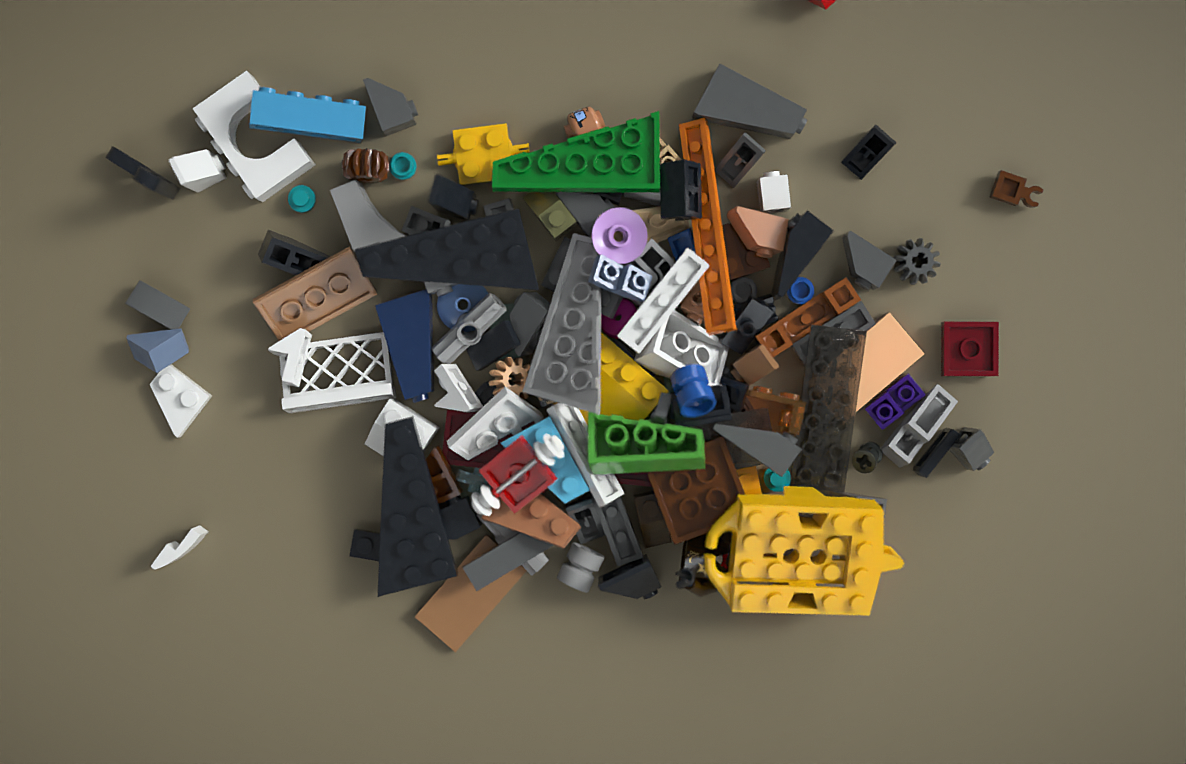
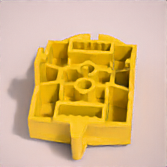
[704,486,904,615]

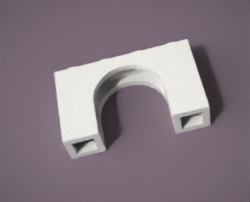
[193,71,315,202]

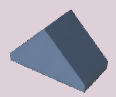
[126,328,189,373]

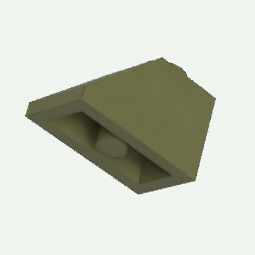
[523,192,577,241]

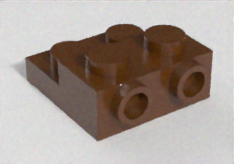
[722,223,770,281]

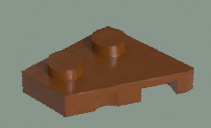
[426,445,463,504]

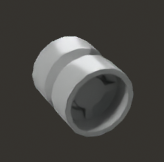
[557,542,604,592]

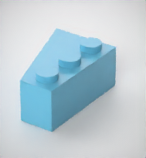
[501,416,590,503]

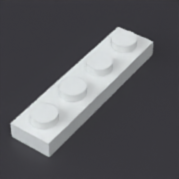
[617,248,710,353]
[546,403,624,508]

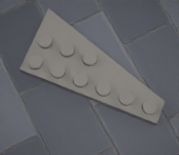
[523,233,601,415]

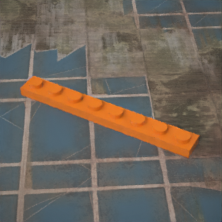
[679,118,736,336]

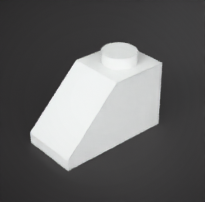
[169,149,226,193]

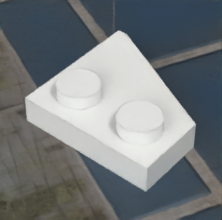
[150,364,212,438]

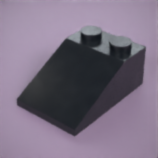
[771,210,834,301]

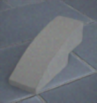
[880,384,958,468]

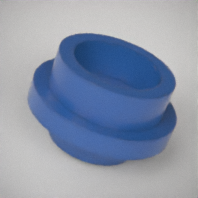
[787,277,814,304]

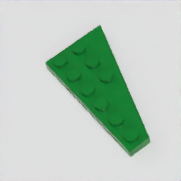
[492,111,660,193]

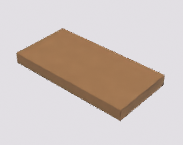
[253,247,377,341]
[415,534,527,652]

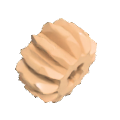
[488,357,531,399]

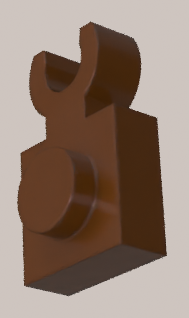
[989,170,1043,208]

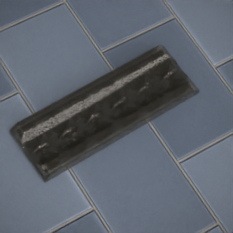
[790,324,867,492]

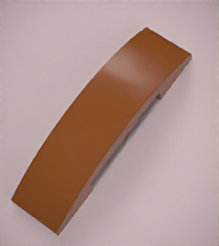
[755,277,861,357]

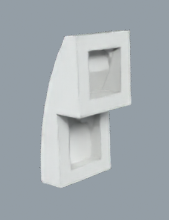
[151,525,208,569]

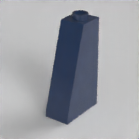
[375,289,434,403]

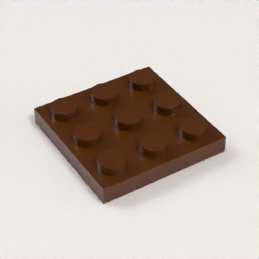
[647,436,745,545]

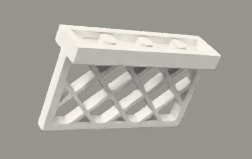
[279,332,396,413]

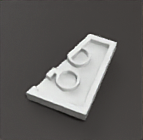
[447,387,544,460]

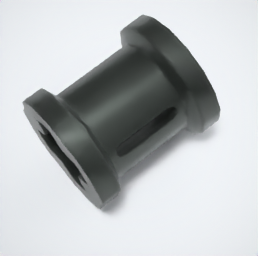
[852,442,883,474]

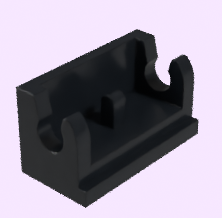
[660,159,702,221]
[670,383,732,427]

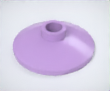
[592,208,648,264]

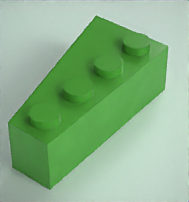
[588,412,705,475]

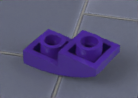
[865,373,926,430]

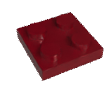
[941,321,999,376]

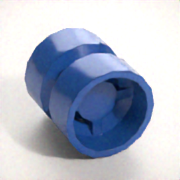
[670,364,716,417]

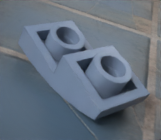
[588,254,652,302]

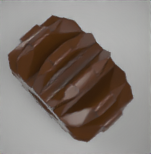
[342,148,389,183]

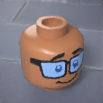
[564,106,605,138]

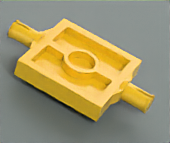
[437,123,530,185]

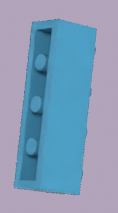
[249,87,366,143]

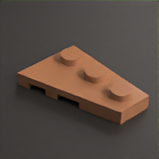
[481,494,581,549]

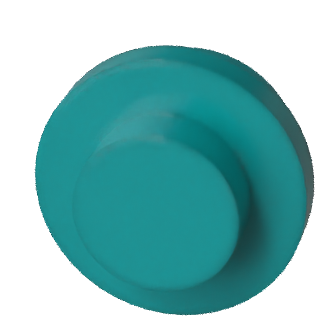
[389,152,417,180]
[288,185,316,213]
[763,468,791,492]

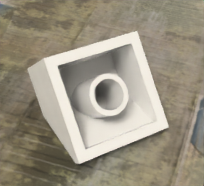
[365,398,440,456]

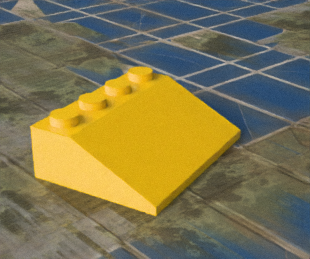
[553,333,669,425]

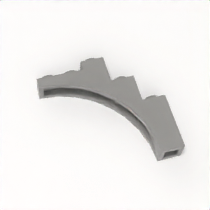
[330,180,458,297]

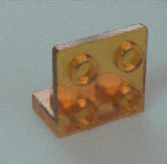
[747,386,806,435]

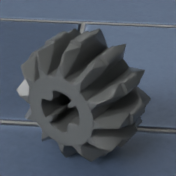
[893,238,941,285]

